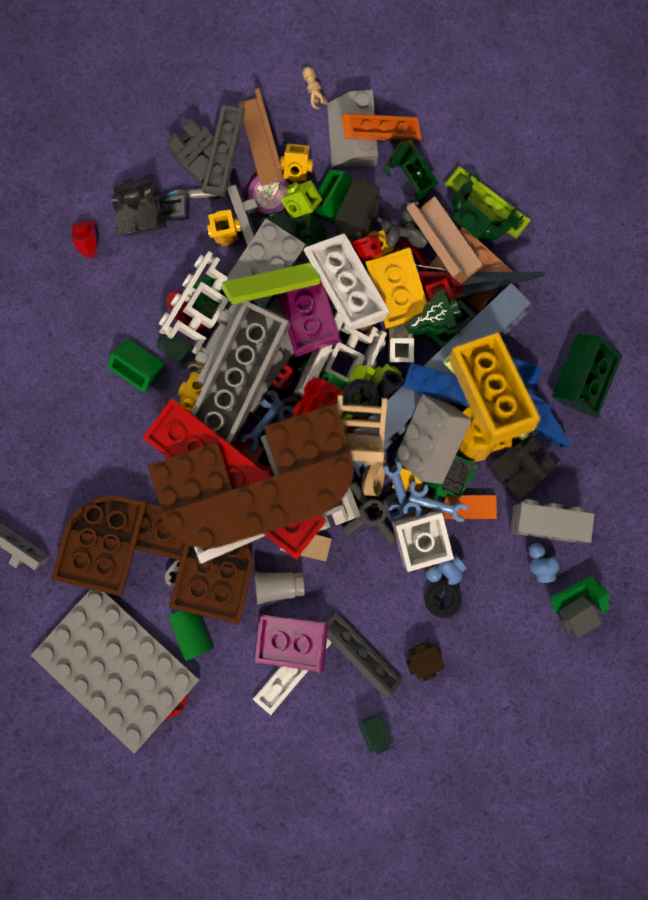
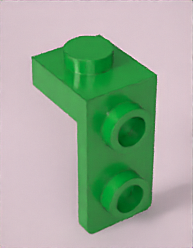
[550,576,610,615]

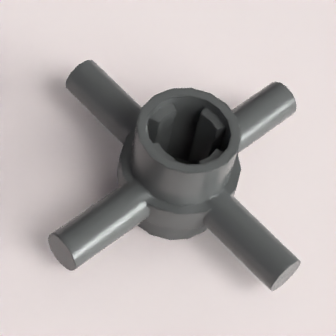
[341,481,398,544]

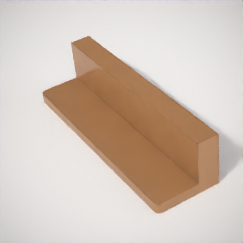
[238,88,282,186]
[406,197,483,284]

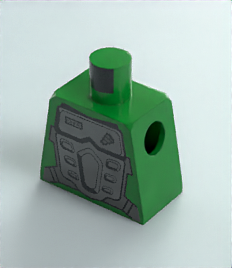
[424,455,478,502]

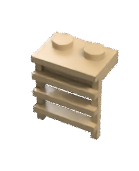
[337,395,387,465]

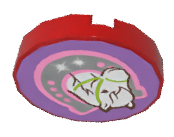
[248,175,290,217]

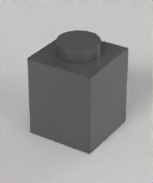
[558,596,602,638]

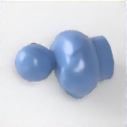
[527,543,560,583]
[426,554,467,585]

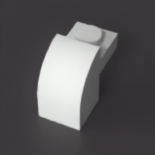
[388,323,414,362]

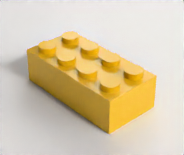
[449,332,540,447]

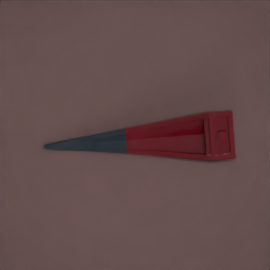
[367,271,546,303]

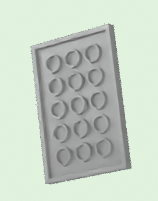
[31,589,201,754]

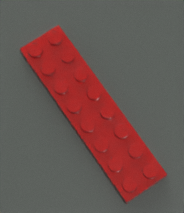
[142,399,327,560]

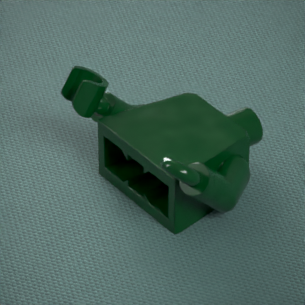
[384,139,439,208]
[451,173,524,241]

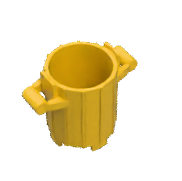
[456,407,512,463]

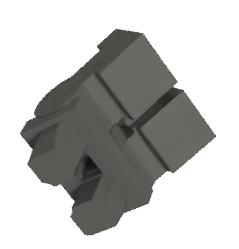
[166,118,235,187]

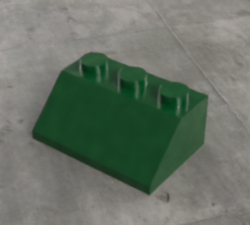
[552,333,622,418]

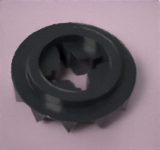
[342,379,379,417]
[424,580,462,618]

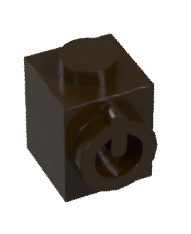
[406,641,445,681]

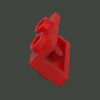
[292,377,343,418]

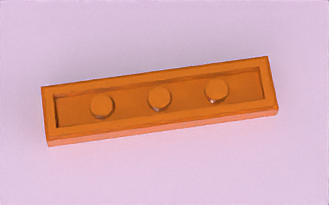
[341,113,422,142]
[402,495,497,519]

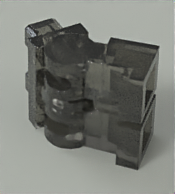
[112,174,167,236]
[486,434,560,502]

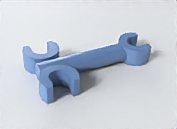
[239,390,293,451]
[382,458,424,521]
[402,480,468,522]

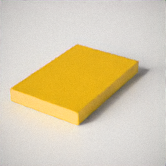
[365,247,427,329]

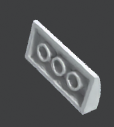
[304,233,389,330]

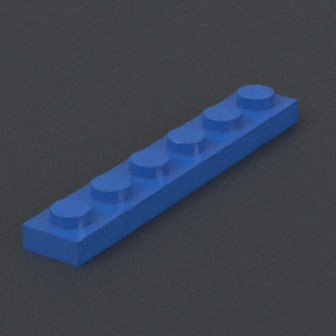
[403,363,552,430]

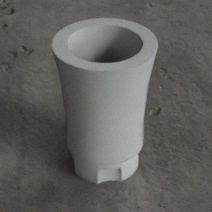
[255,572,304,605]

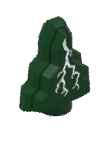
[405,289,464,336]

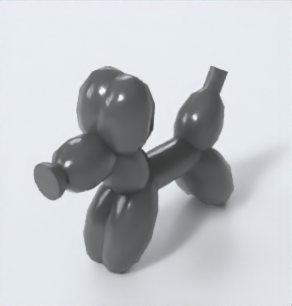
[377,210,428,249]

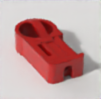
[350,235,382,263]

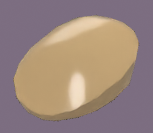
[361,456,386,497]

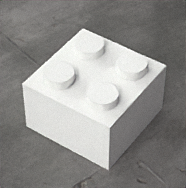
[391,510,454,572]

